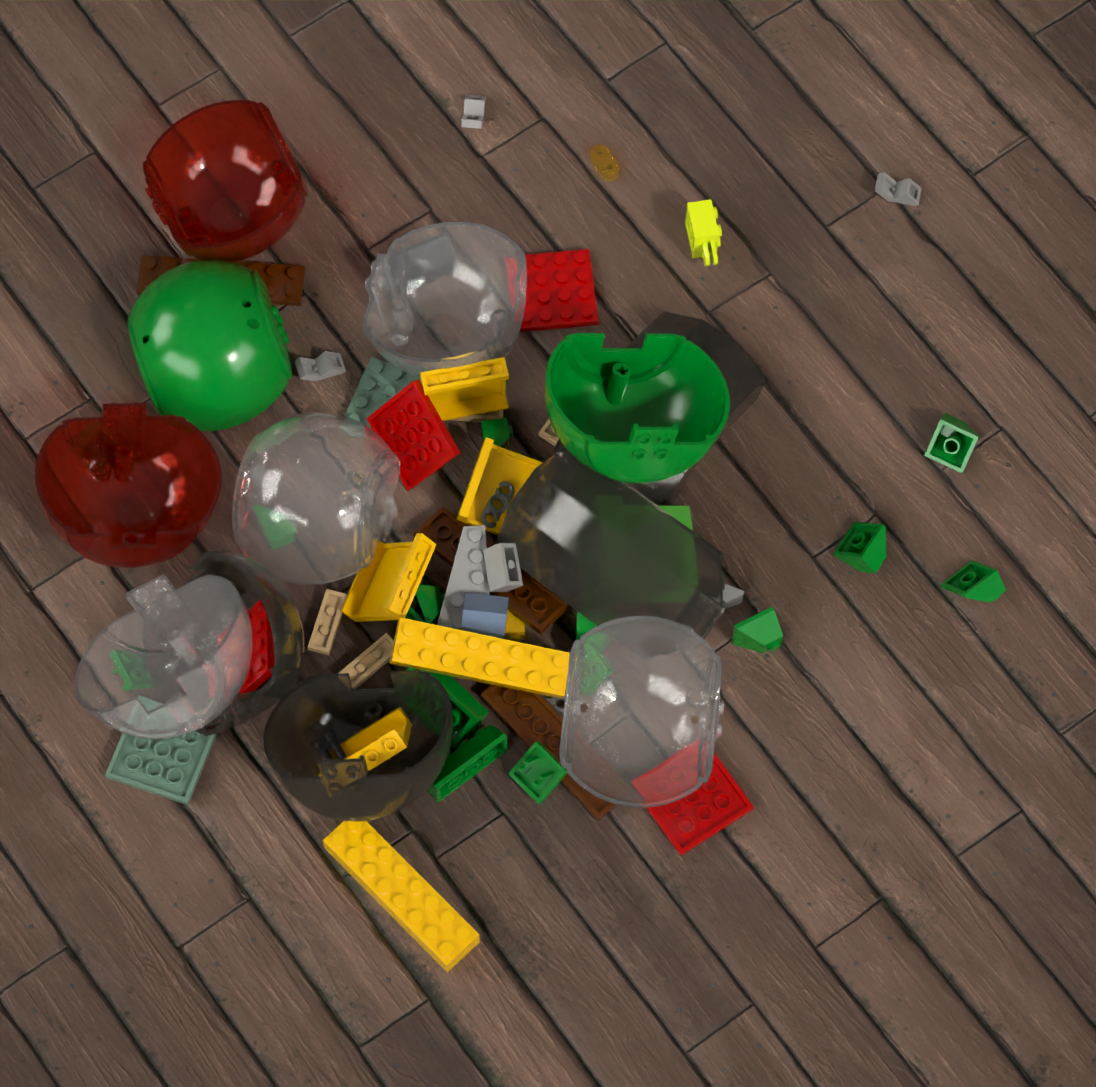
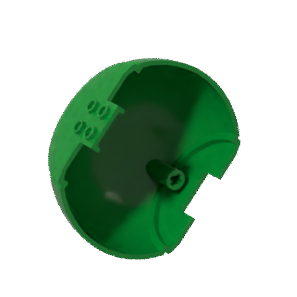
[127,260,292,431]
[545,333,730,483]

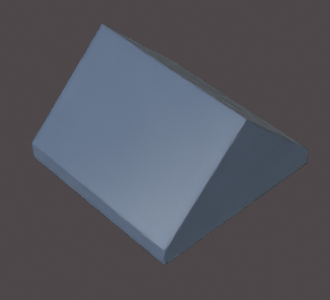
[461,592,509,639]

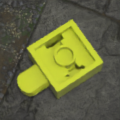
[685,199,722,266]

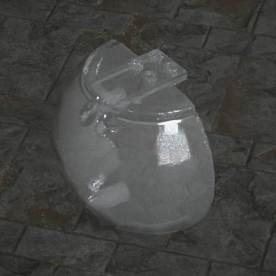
[362,222,527,378]
[232,412,400,584]
[74,574,253,739]
[559,616,724,808]

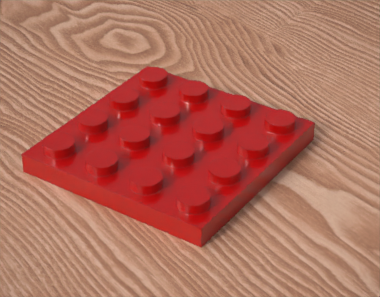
[508,249,598,332]
[366,379,460,491]
[219,595,275,713]
[630,737,754,857]

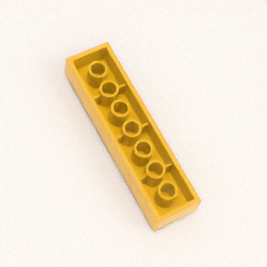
[390,618,573,699]
[323,810,480,973]

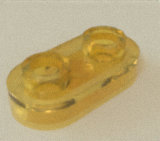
[590,145,620,181]

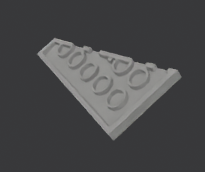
[437,525,490,630]

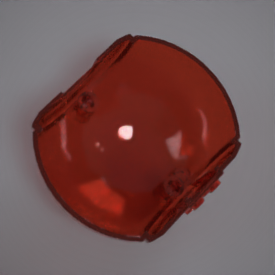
[143,100,308,262]
[35,402,222,568]

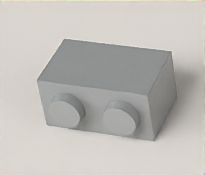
[483,543,523,592]

